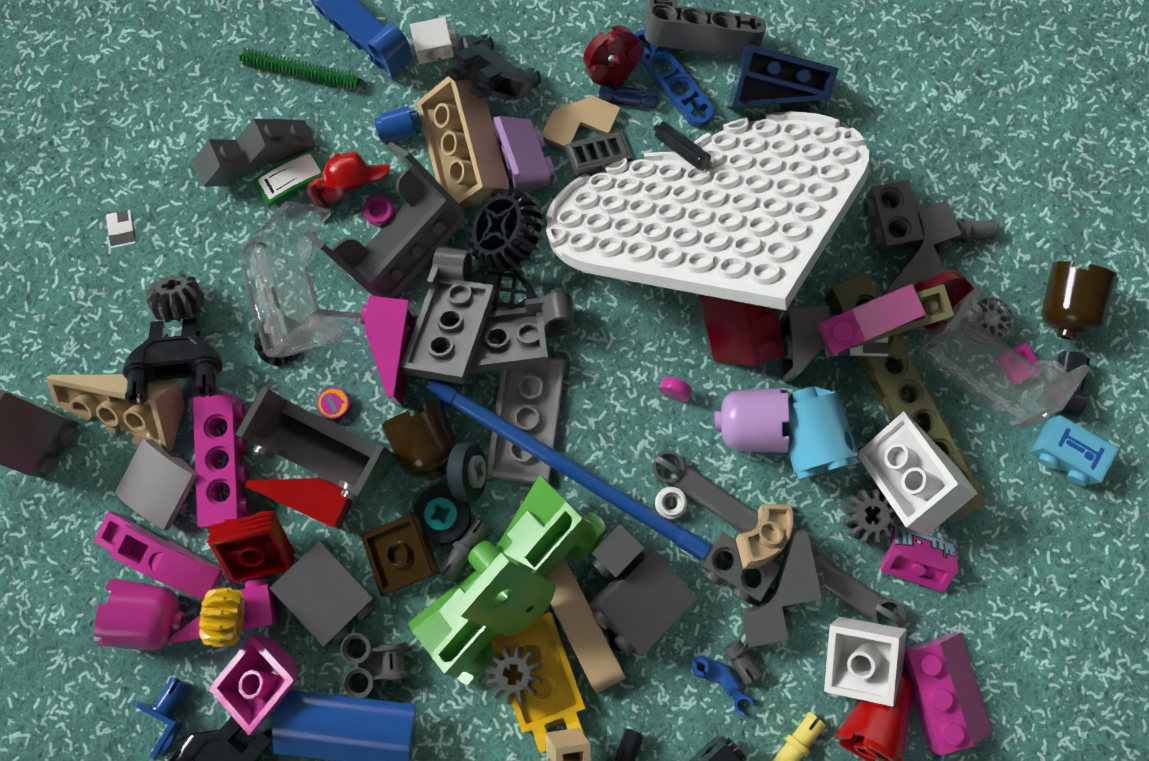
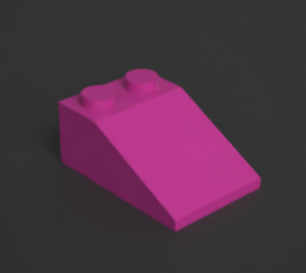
[361,296,417,407]

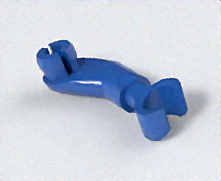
[692,656,755,716]

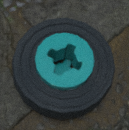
[413,485,472,544]

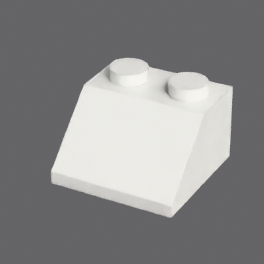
[824,617,907,707]

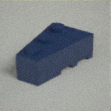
[727,44,839,108]

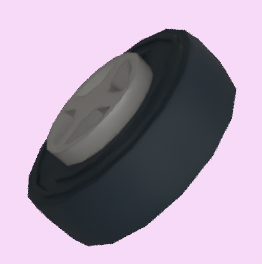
[447,442,487,501]

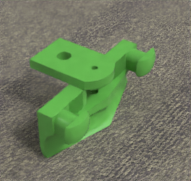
[408,475,607,685]

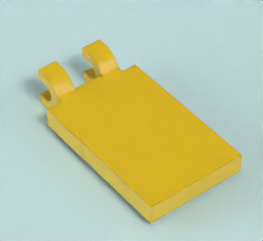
[490,612,586,753]

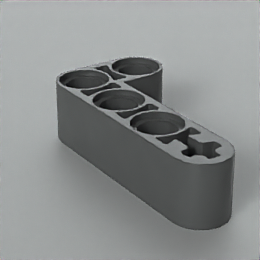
[643,0,767,57]

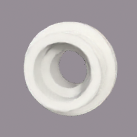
[655,487,687,519]

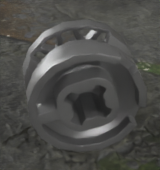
[962,297,1015,345]

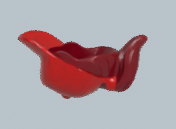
[307,151,390,223]

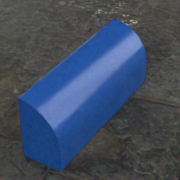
[272,690,416,761]

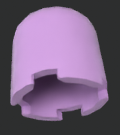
[715,388,789,453]

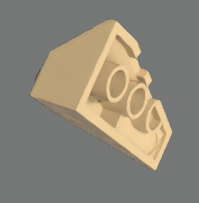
[46,374,185,453]

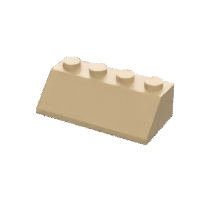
[416,77,510,209]

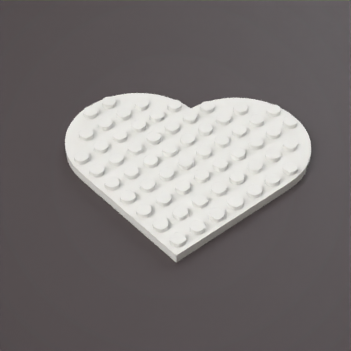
[546,112,869,310]

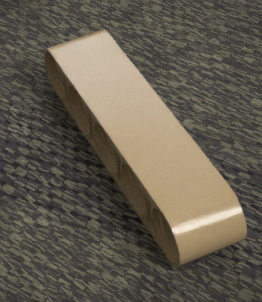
[548,557,626,694]

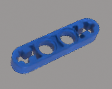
[635,30,713,127]

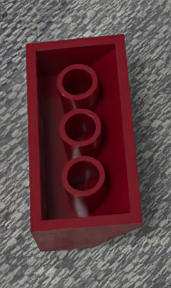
[698,294,785,366]

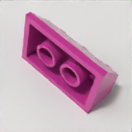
[903,633,993,755]

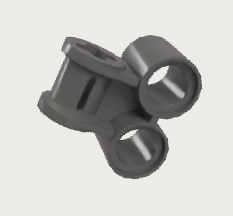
[340,632,410,698]

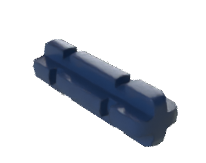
[599,84,658,109]

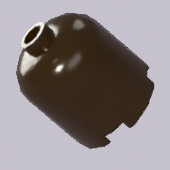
[1041,261,1119,341]
[382,399,457,481]

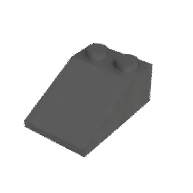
[0,389,79,478]

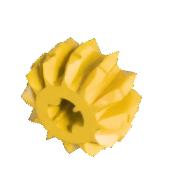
[199,588,245,648]

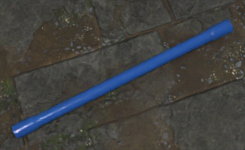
[424,379,711,561]

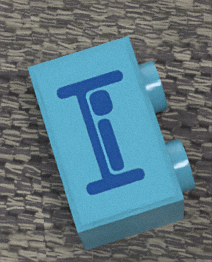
[1031,415,1119,486]

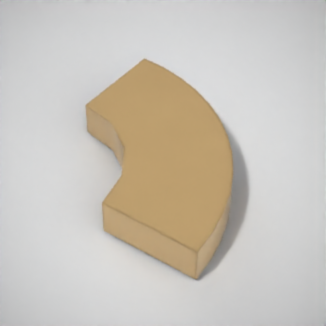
[736,504,794,569]

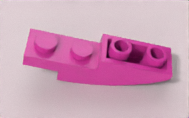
[93,512,223,600]

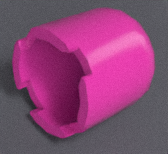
[94,578,185,651]

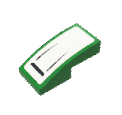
[253,150,323,207]

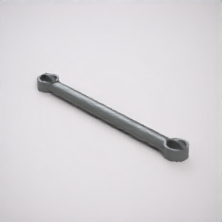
[652,451,906,628]

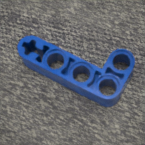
[311,0,413,79]

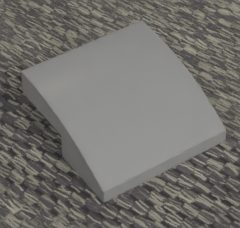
[115,438,198,530]

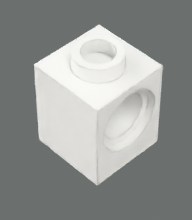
[410,17,457,64]

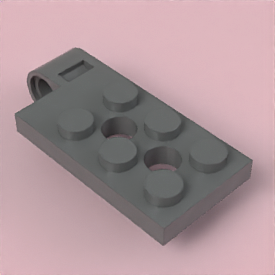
[399,247,495,384]
[434,292,576,374]

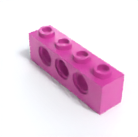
[193,393,251,529]

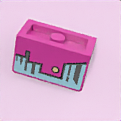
[881,525,958,593]

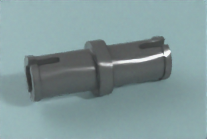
[439,517,492,583]

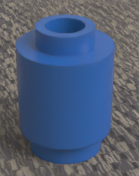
[374,105,422,143]

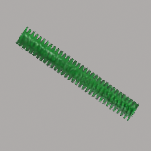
[239,47,361,92]

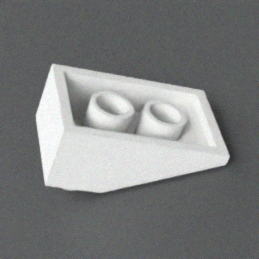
[858,411,978,536]

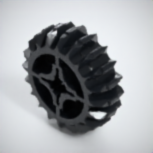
[468,187,546,273]

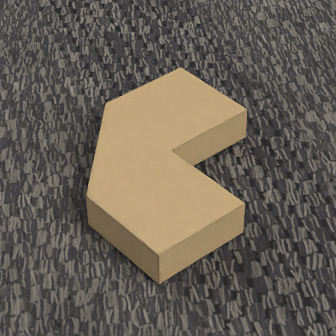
[542,96,621,150]

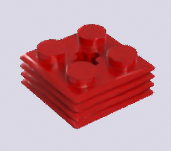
[207,511,295,583]

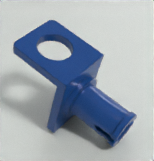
[134,677,190,760]

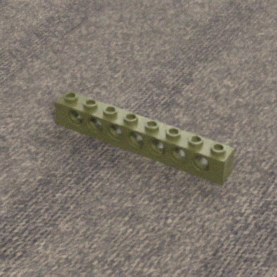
[826,273,986,522]

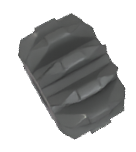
[146,274,204,323]
[841,489,898,544]
[485,645,543,705]

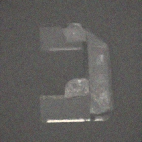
[241,201,362,358]
[917,287,1090,429]

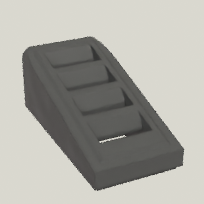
[565,131,632,179]

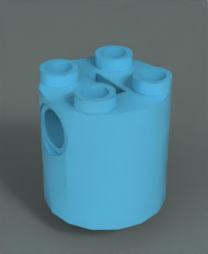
[782,386,859,479]

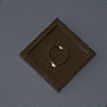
[360,511,440,597]

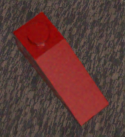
[245,478,353,529]

